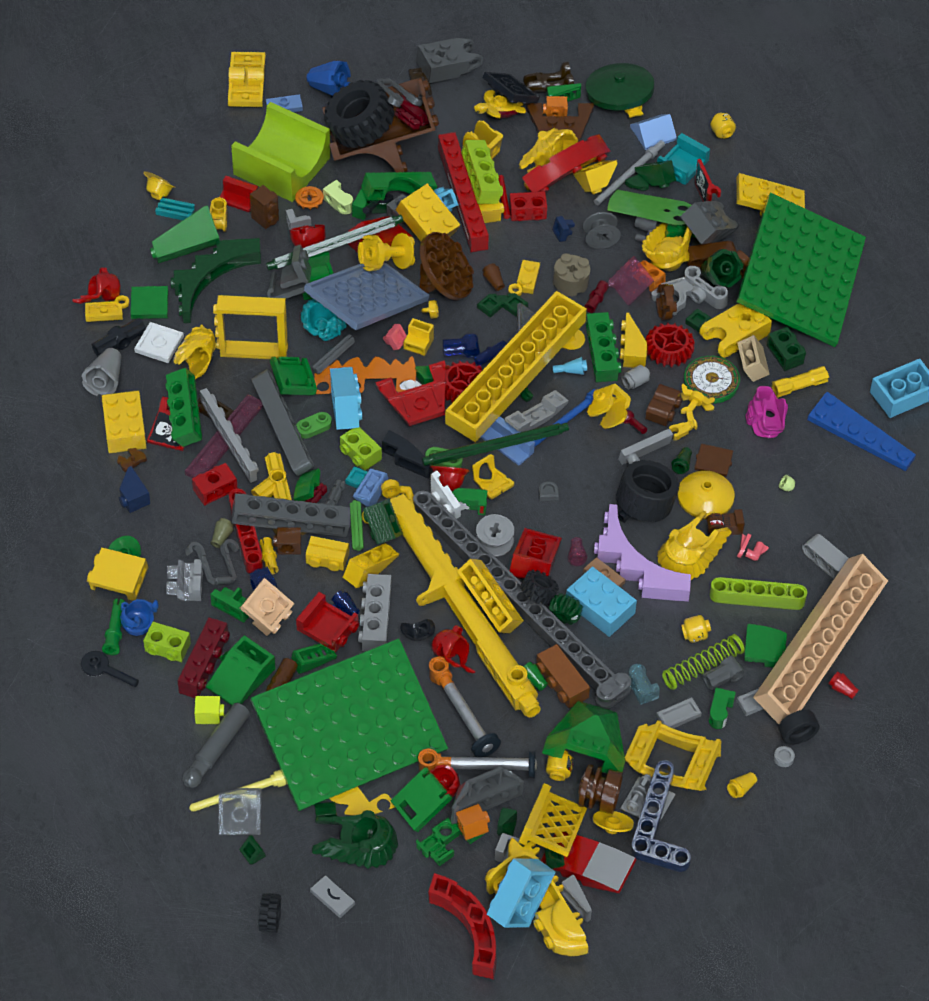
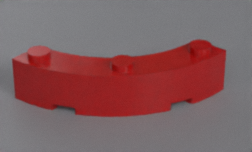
[522,134,611,193]
[428,873,497,980]

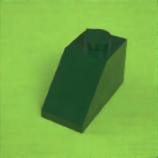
[634,160,676,188]

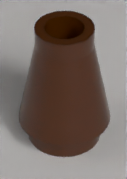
[483,263,505,291]

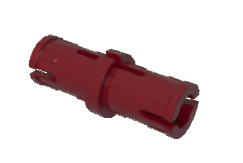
[584,280,609,313]

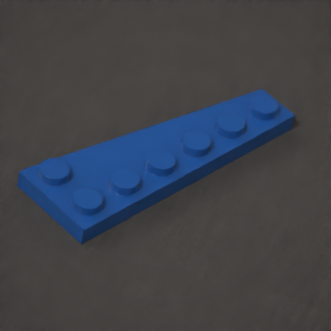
[807,392,916,471]

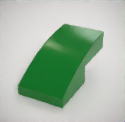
[294,468,320,501]

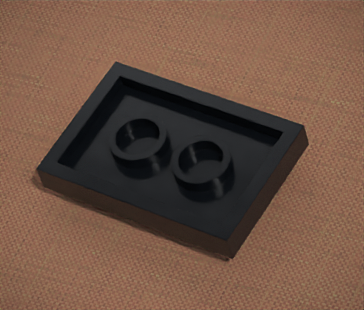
[482,72,540,104]

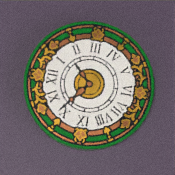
[684,356,740,403]

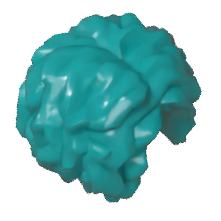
[301,299,347,341]

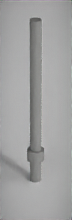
[594,140,665,206]

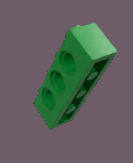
[586,312,621,382]
[165,368,202,447]

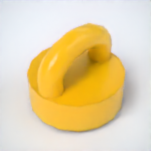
[421,300,439,319]

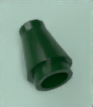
[671,447,692,474]

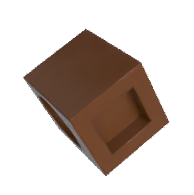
[273,527,301,555]

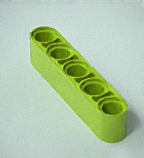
[710,577,807,610]

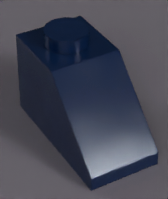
[119,466,150,513]

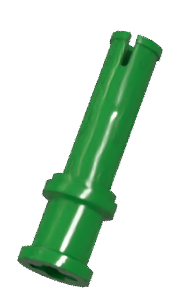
[102,598,125,655]

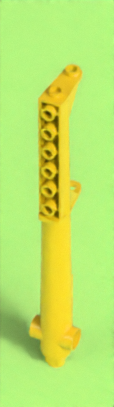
[362,494,541,718]

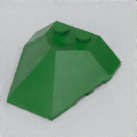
[542,701,625,773]

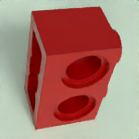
[509,192,547,221]

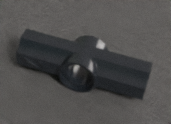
[91,318,146,357]

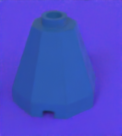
[307,61,351,96]

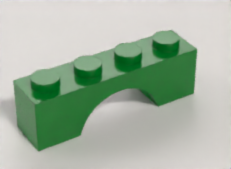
[361,172,437,200]

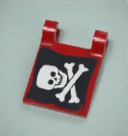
[695,159,721,202]
[147,396,200,451]

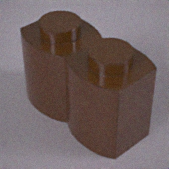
[645,384,683,426]

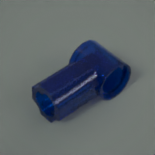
[443,334,480,358]

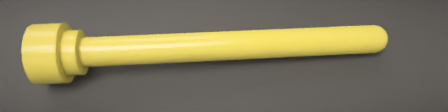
[189,770,286,812]

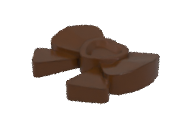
[117,448,147,472]

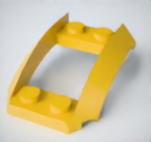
[625,720,721,791]

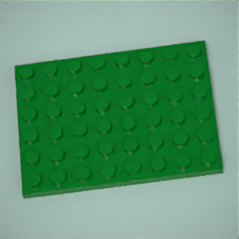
[736,192,866,347]
[250,639,448,811]

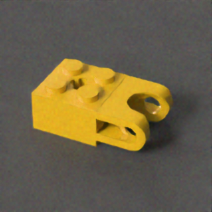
[699,303,772,358]

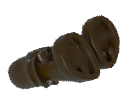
[523,62,574,93]

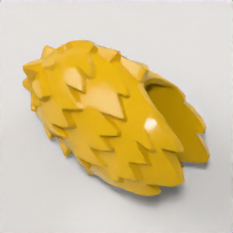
[173,325,216,379]

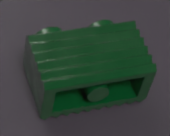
[363,499,403,545]

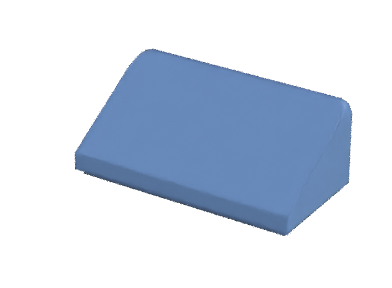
[353,468,389,506]

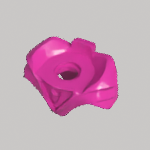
[745,386,788,438]

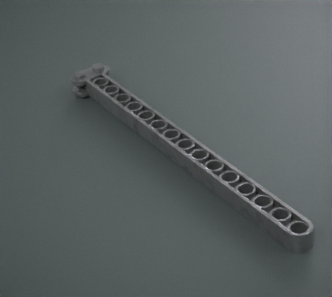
[413,491,631,709]

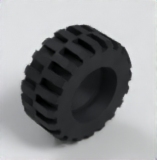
[324,80,395,148]

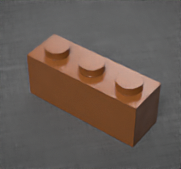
[536,644,590,708]

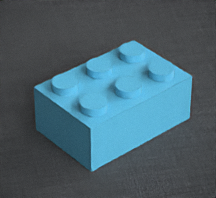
[870,359,929,418]
[330,367,362,430]
[566,566,637,637]
[487,858,555,928]

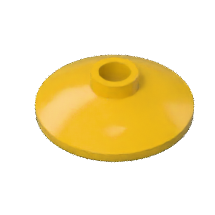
[593,811,634,834]

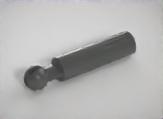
[182,703,250,788]

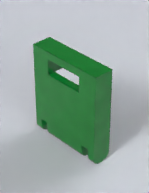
[270,357,318,395]
[390,767,452,832]

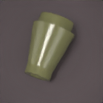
[211,518,234,548]

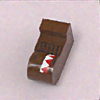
[706,509,745,535]

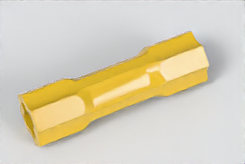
[771,366,829,397]

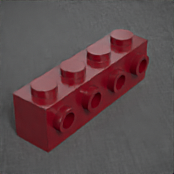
[178,617,230,699]

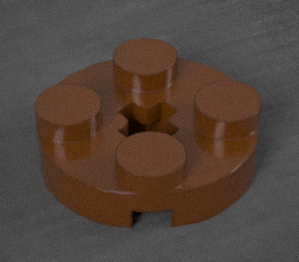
[656,284,677,321]

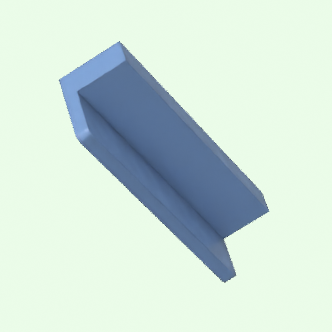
[481,416,535,465]

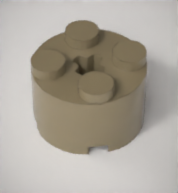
[553,253,590,296]

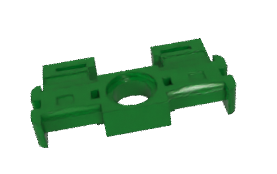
[416,818,485,866]

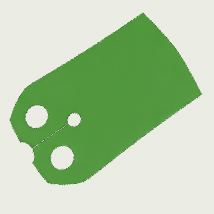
[607,190,692,225]

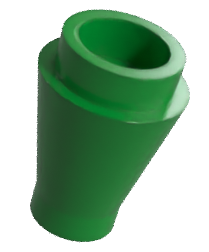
[523,662,548,691]

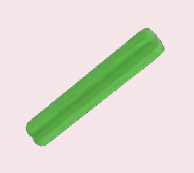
[350,500,364,551]

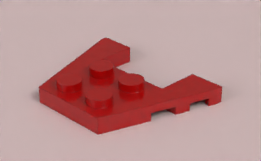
[375,360,446,426]

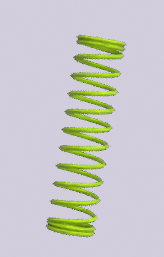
[662,634,745,690]

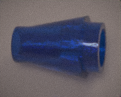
[331,589,360,616]

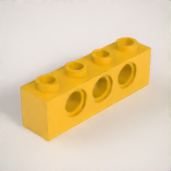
[457,559,524,633]

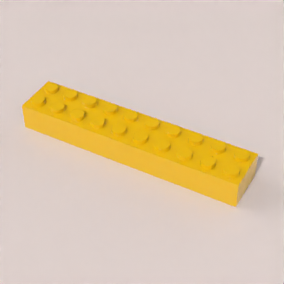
[445,291,587,443]

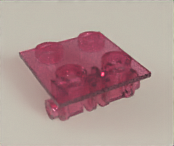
[608,256,654,306]

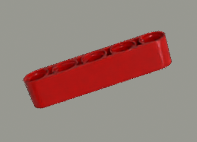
[229,488,263,575]

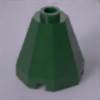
[701,249,743,288]

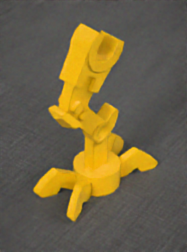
[669,384,715,440]

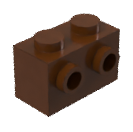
[250,185,279,229]

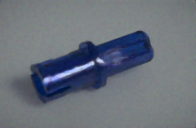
[473,341,507,366]

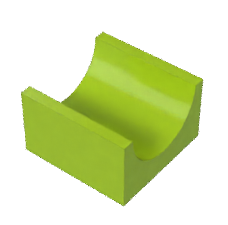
[231,102,330,202]

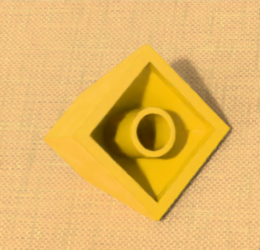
[573,160,617,194]

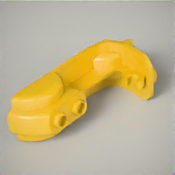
[485,838,588,956]

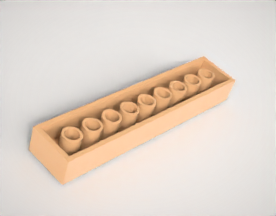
[753,554,888,724]

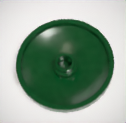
[586,63,654,110]

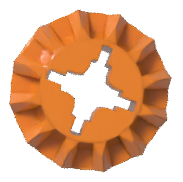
[295,186,324,210]

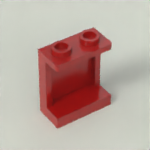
[296,592,359,652]

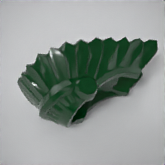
[312,810,398,869]

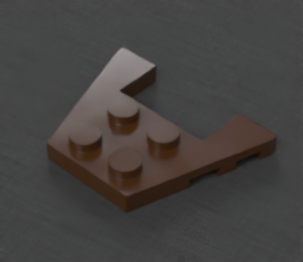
[526,103,594,142]

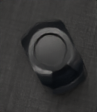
[400,619,435,641]

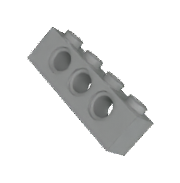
[358,574,391,651]

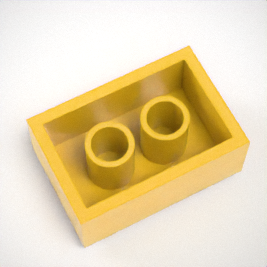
[396,183,460,241]
[102,391,147,453]

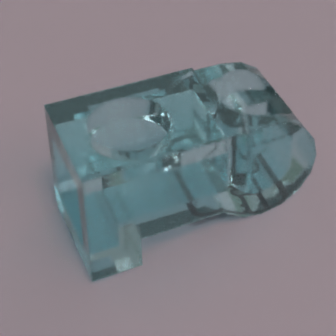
[629,664,660,705]

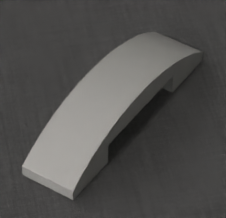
[505,390,569,432]

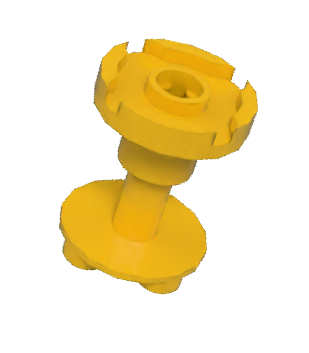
[358,233,415,271]

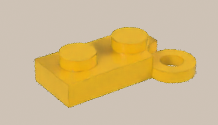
[508,260,540,296]
[85,295,130,322]

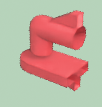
[737,534,769,561]

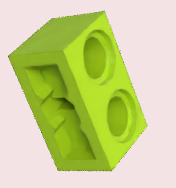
[340,427,382,471]
[143,622,191,662]

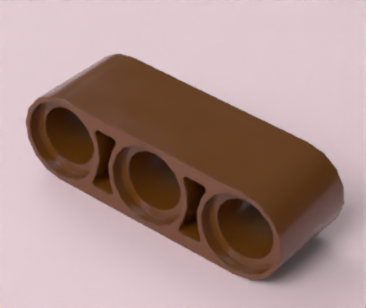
[687,241,737,269]

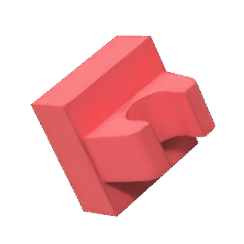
[383,324,407,350]

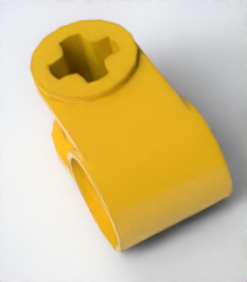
[210,197,228,232]

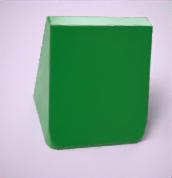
[415,366,434,385]

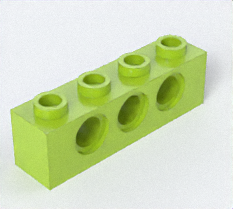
[461,140,503,204]

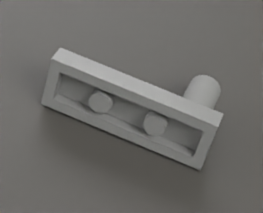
[618,429,673,465]

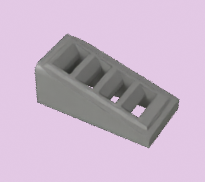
[560,875,592,922]

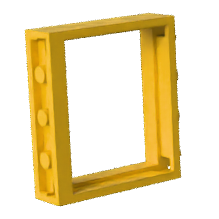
[213,295,288,359]

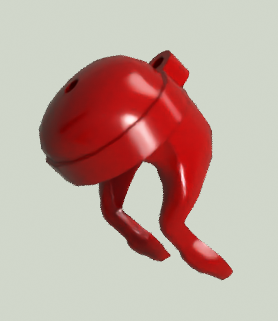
[72,267,121,304]
[432,625,476,673]

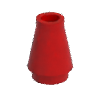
[828,671,859,699]

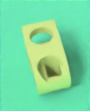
[323,180,353,214]

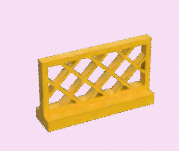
[518,783,587,857]

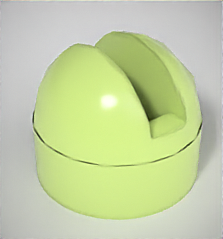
[779,475,795,492]

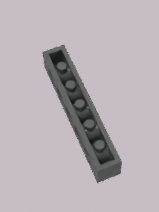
[232,493,350,537]

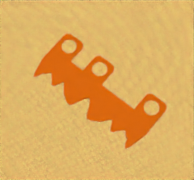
[314,356,416,394]

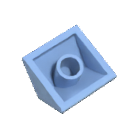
[630,114,677,150]

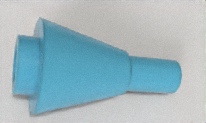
[553,357,587,375]

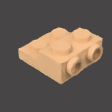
[240,578,294,636]

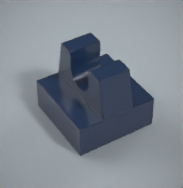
[552,216,575,242]

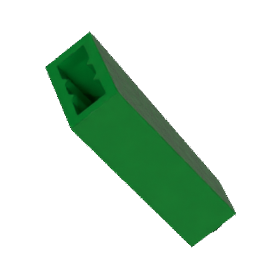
[150,205,219,264]

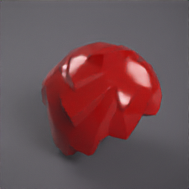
[429,765,460,798]

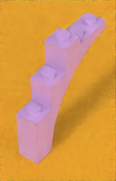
[594,504,691,602]

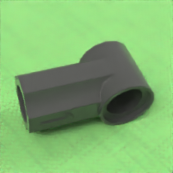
[702,656,745,690]

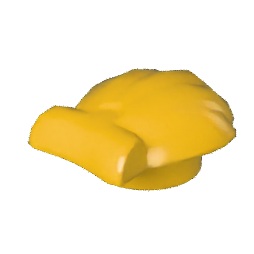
[624,105,643,118]

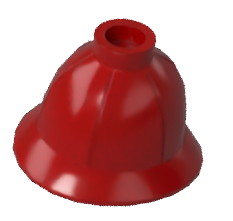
[430,466,469,492]

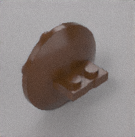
[420,232,474,300]

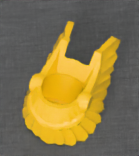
[519,128,578,191]
[642,223,692,272]
[657,511,732,580]

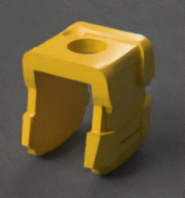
[463,120,503,159]
[587,384,631,429]

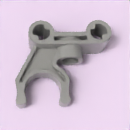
[651,266,728,316]

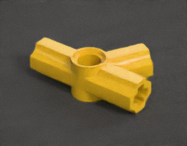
[251,452,292,500]

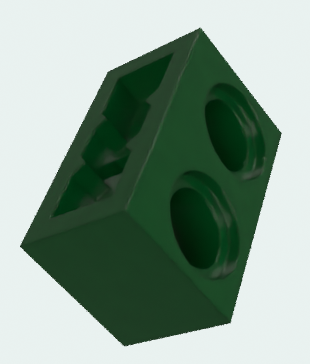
[766,327,806,371]

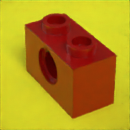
[192,463,238,506]

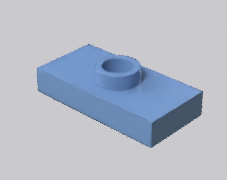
[266,94,303,112]

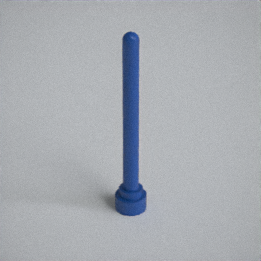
[534,389,595,447]

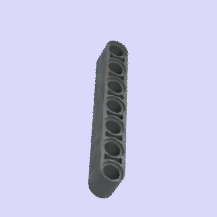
[252,369,315,477]

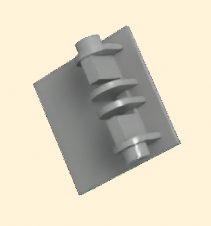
[620,774,676,821]

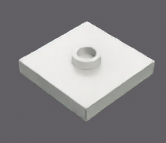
[134,322,184,363]

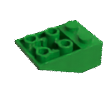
[206,635,276,706]

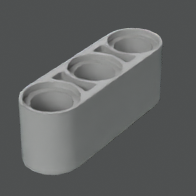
[802,534,848,579]

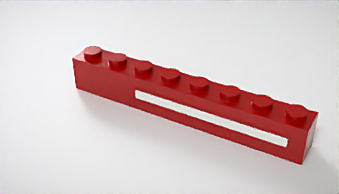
[438,132,489,252]

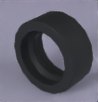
[779,710,820,745]

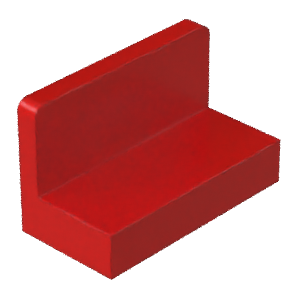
[219,176,258,212]

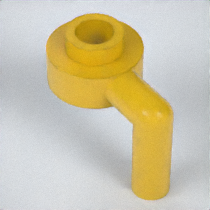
[381,479,414,502]

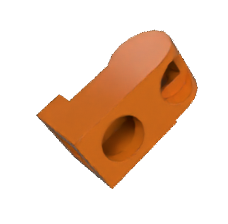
[631,260,666,292]

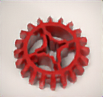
[645,322,695,368]
[445,360,483,403]

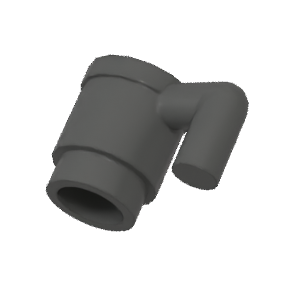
[635,217,660,242]

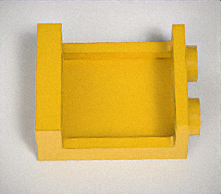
[87,547,148,601]

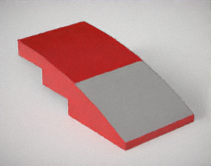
[541,832,636,893]

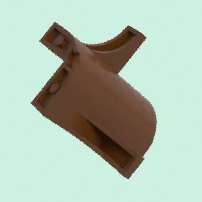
[322,77,439,172]

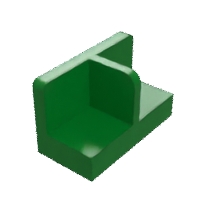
[210,587,249,623]

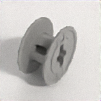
[476,514,514,557]

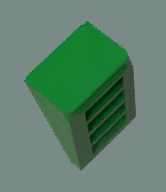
[546,83,581,102]
[352,188,369,220]
[291,643,337,674]

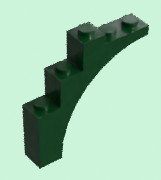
[171,238,261,323]

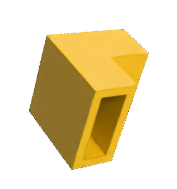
[404,318,434,356]

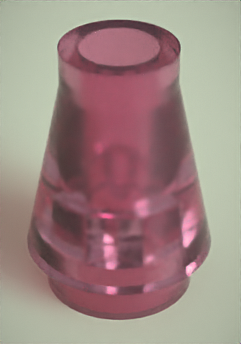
[568,537,587,566]

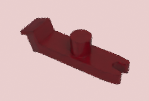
[401,95,429,126]

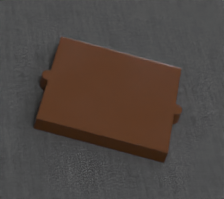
[694,444,733,477]

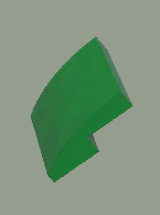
[745,624,787,668]

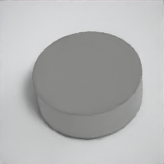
[774,746,795,767]

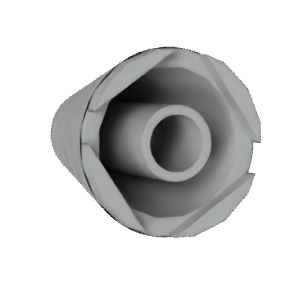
[82,348,122,396]

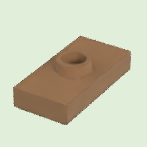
[583,557,626,587]

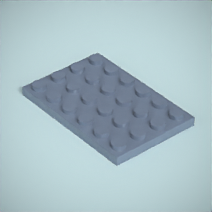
[304,262,430,330]

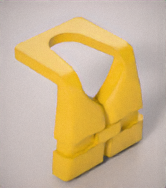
[472,454,514,500]

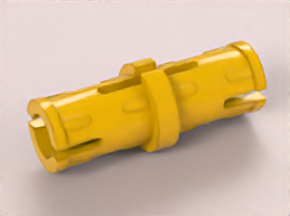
[259,537,279,575]

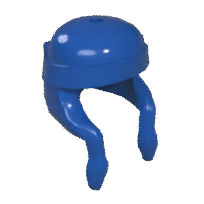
[120,599,159,636]

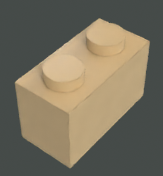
[737,335,770,382]

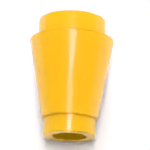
[727,772,757,798]

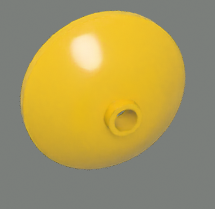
[677,471,735,519]

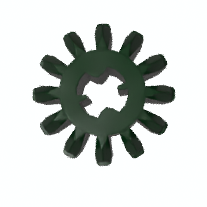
[549,593,583,625]

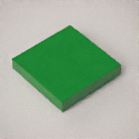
[131,286,168,319]

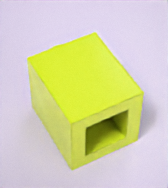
[195,696,225,724]

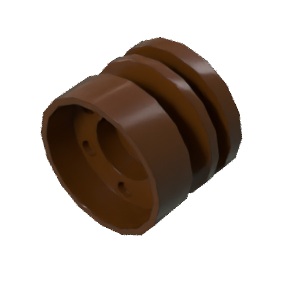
[578,764,623,815]

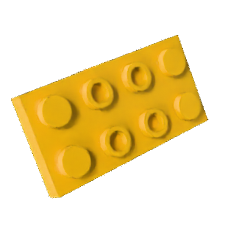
[228,52,266,107]
[736,173,805,217]

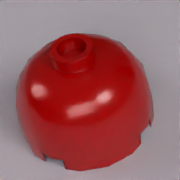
[289,224,326,248]

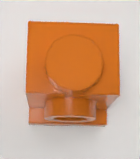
[543,96,568,116]

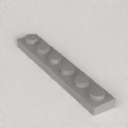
[200,388,259,483]

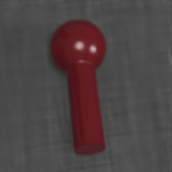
[623,410,647,434]

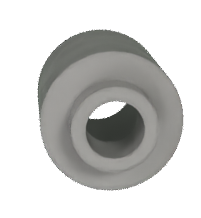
[621,365,650,390]

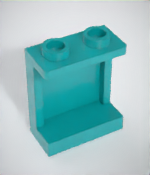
[657,133,710,185]

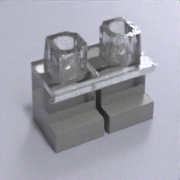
[166,559,203,601]

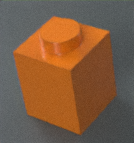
[456,804,490,840]

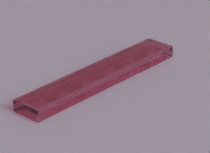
[185,394,263,478]

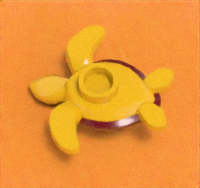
[474,90,526,119]

